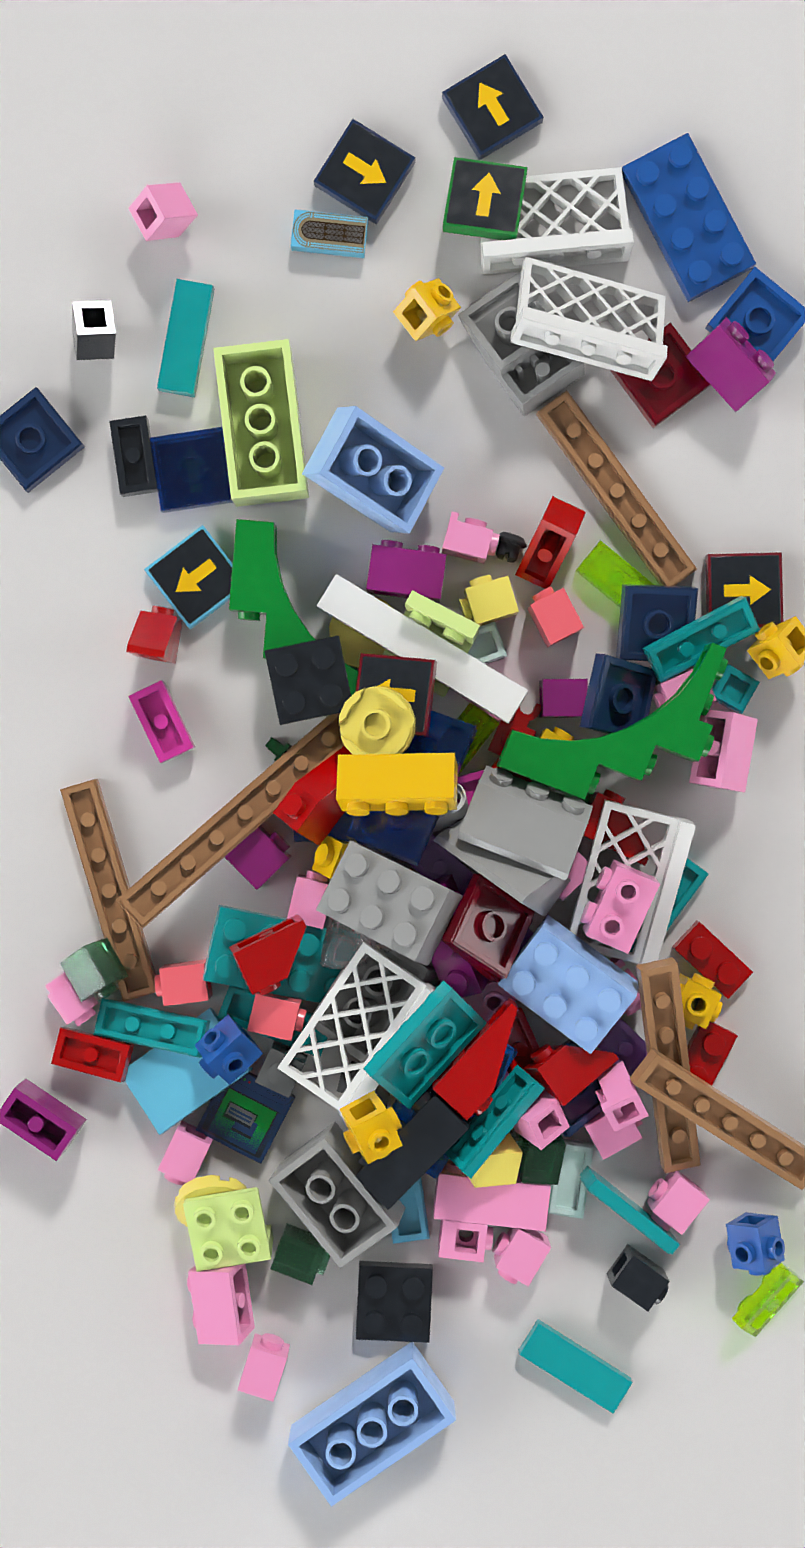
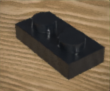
[109,415,159,497]

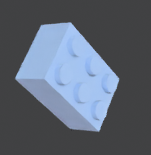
[302,406,444,534]
[498,915,639,1054]

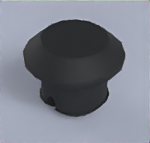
[495,532,527,563]

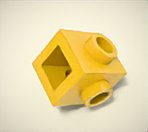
[393,278,461,341]
[747,616,805,679]
[679,973,722,1030]
[339,1090,403,1164]

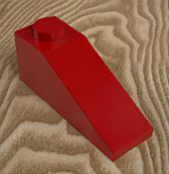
[273,746,352,846]
[432,997,518,1120]

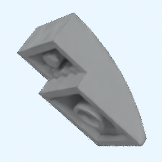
[458,272,585,416]

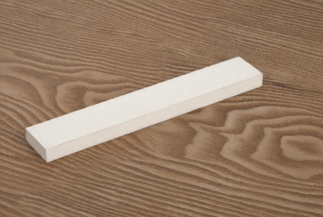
[317,574,528,724]

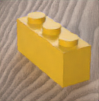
[336,753,458,816]

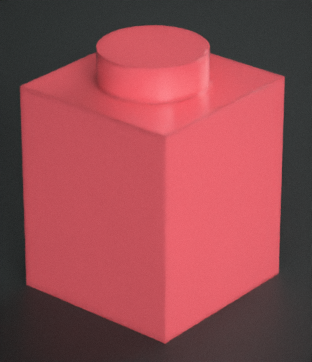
[527,586,584,648]
[155,959,213,1006]
[247,992,307,1041]

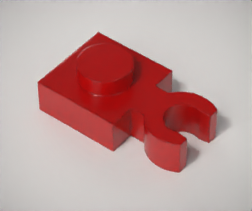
[487,703,541,756]

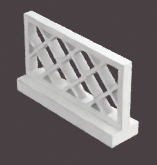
[480,167,634,275]
[510,257,667,381]
[569,799,696,964]
[278,941,436,1117]

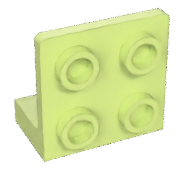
[383,590,480,697]
[183,1187,274,1272]

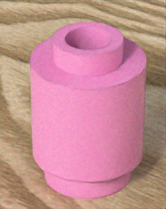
[45,969,98,1026]

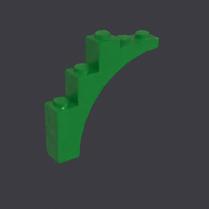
[229,519,358,696]
[496,643,728,800]

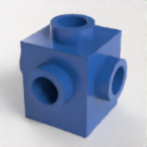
[195,1014,263,1085]
[726,1212,785,1276]

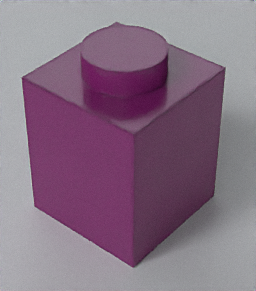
[539,679,588,718]

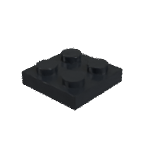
[264,635,351,725]
[356,1261,433,1343]

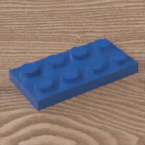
[622,133,756,302]

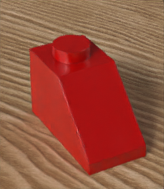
[515,496,586,589]
[126,606,183,664]
[583,789,649,866]
[229,914,307,995]
[523,1044,619,1106]

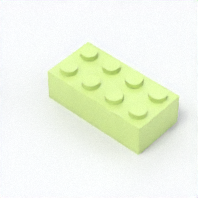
[213,339,309,507]

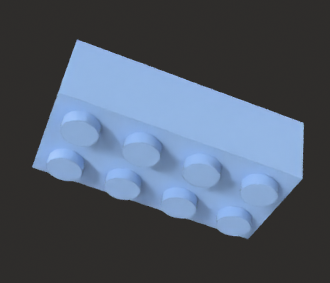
[288,1342,456,1507]

